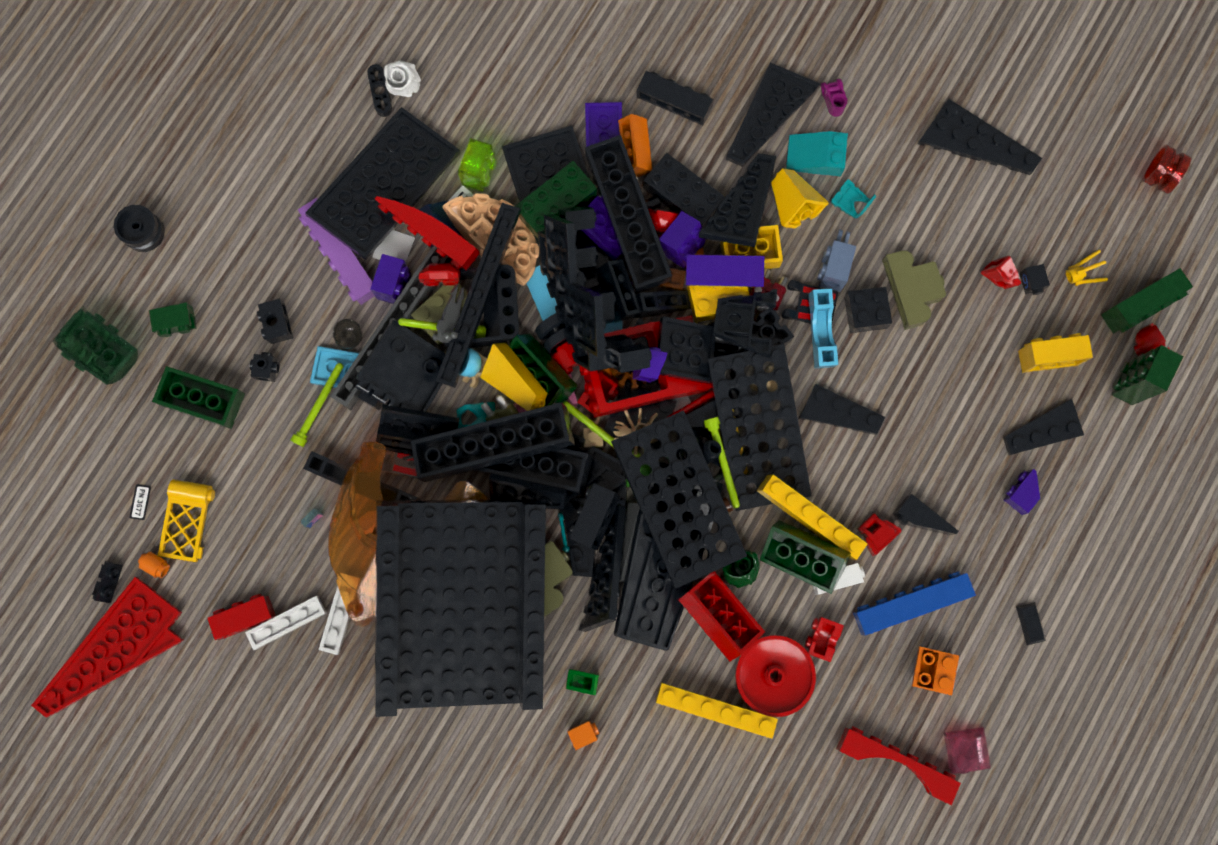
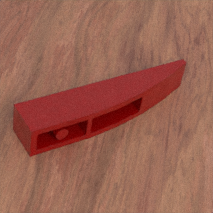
[375,196,480,270]

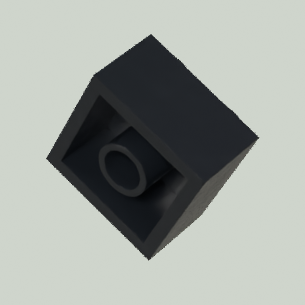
[844,287,892,334]

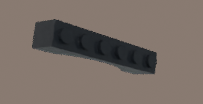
[303,451,421,501]

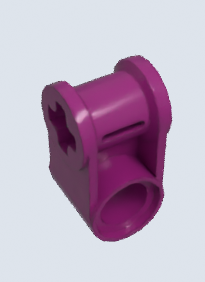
[821,78,848,117]

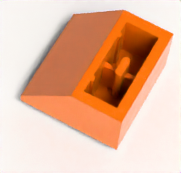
[912,646,959,695]

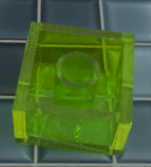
[458,138,497,192]

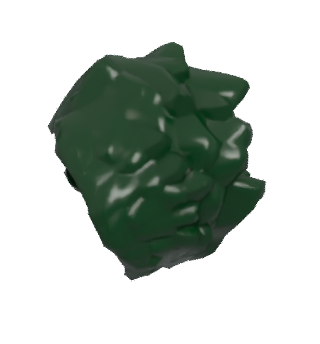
[722,550,760,588]

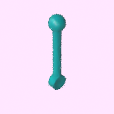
[558,513,570,553]

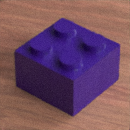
[659,211,706,268]
[370,254,412,304]

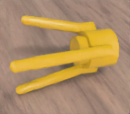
[1066,250,1108,286]

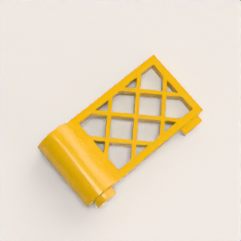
[158,479,215,562]

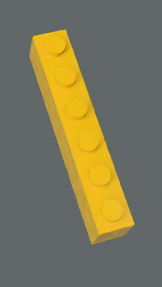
[757,475,867,560]
[655,682,778,739]

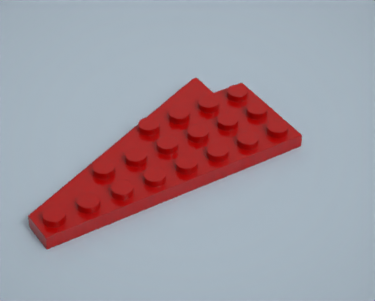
[31,577,184,718]

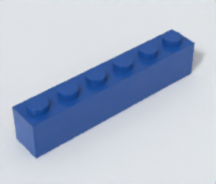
[853,571,976,636]

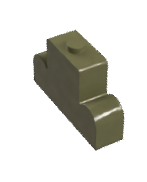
[882,251,946,330]
[544,541,573,616]

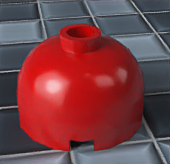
[648,209,679,238]
[1133,323,1170,357]

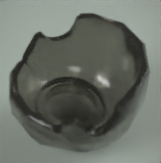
[333,319,362,350]

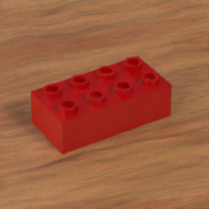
[679,571,765,662]

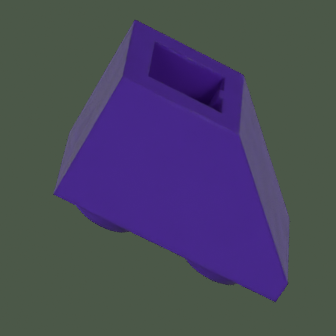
[632,347,667,382]
[1004,469,1040,515]

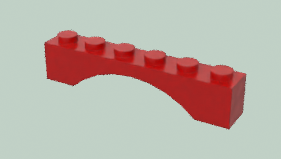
[836,726,961,806]

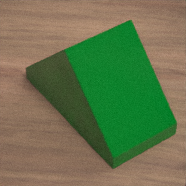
[566,669,599,695]

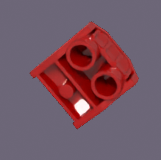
[419,263,460,286]

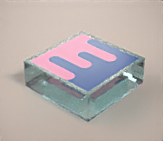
[300,509,324,528]

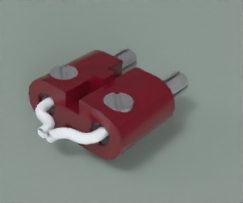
[749,269,788,311]

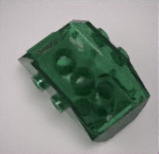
[52,306,138,385]

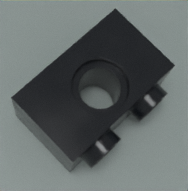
[257,298,293,344]

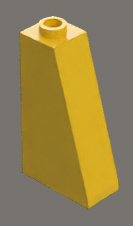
[480,343,548,411]

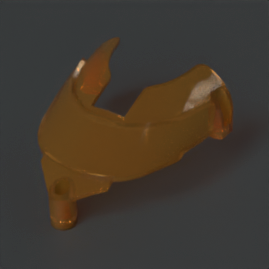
[328,442,488,627]

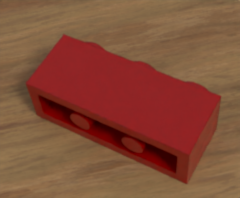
[207,594,276,640]

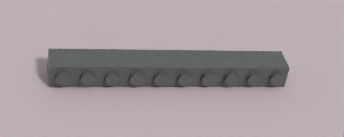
[330,246,451,410]

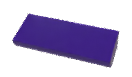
[686,255,765,287]

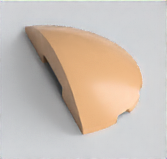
[442,194,539,286]

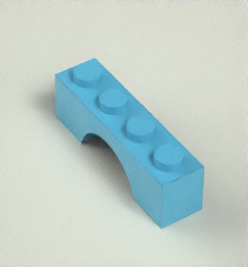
[808,289,838,368]

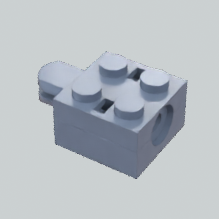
[817,229,856,292]

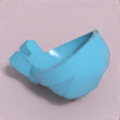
[460,348,482,377]

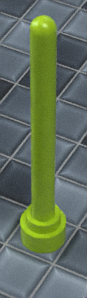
[398,318,486,338]
[290,363,343,447]
[563,401,640,457]
[704,417,740,508]

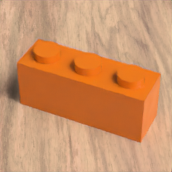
[618,114,652,177]

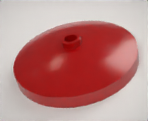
[735,635,816,717]

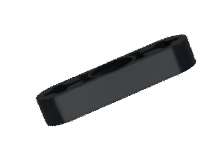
[367,64,392,117]

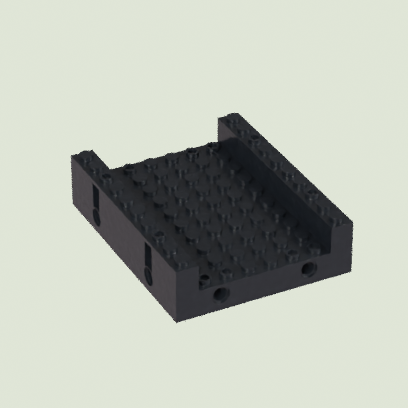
[374,499,546,717]

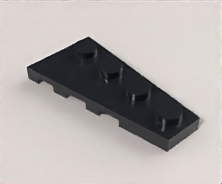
[799,384,885,435]
[1003,399,1084,456]

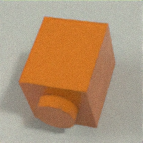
[567,720,600,751]

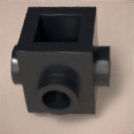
[250,352,280,382]

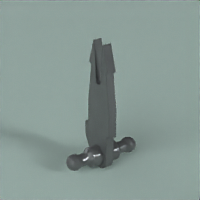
[432,284,464,343]

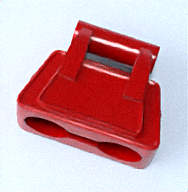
[980,256,1021,289]
[857,513,902,556]

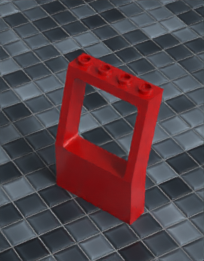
[579,316,712,418]

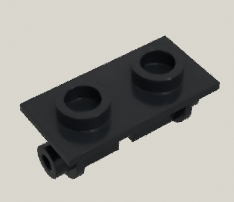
[91,561,123,603]

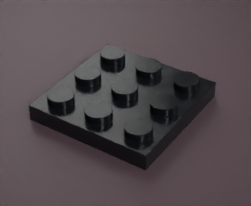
[658,316,716,384]
[604,381,677,450]

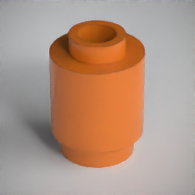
[138,551,170,579]

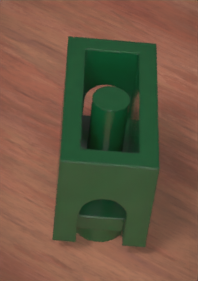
[149,302,196,337]

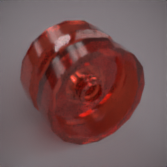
[1143,145,1192,194]

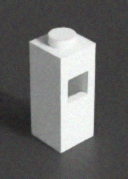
[812,563,865,595]

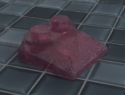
[944,727,991,774]

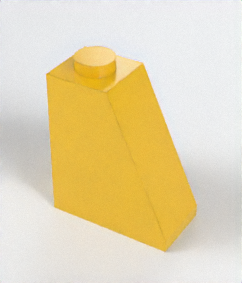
[771,168,828,229]

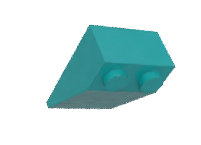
[786,131,848,177]

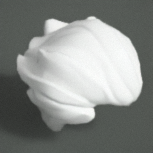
[384,60,421,97]

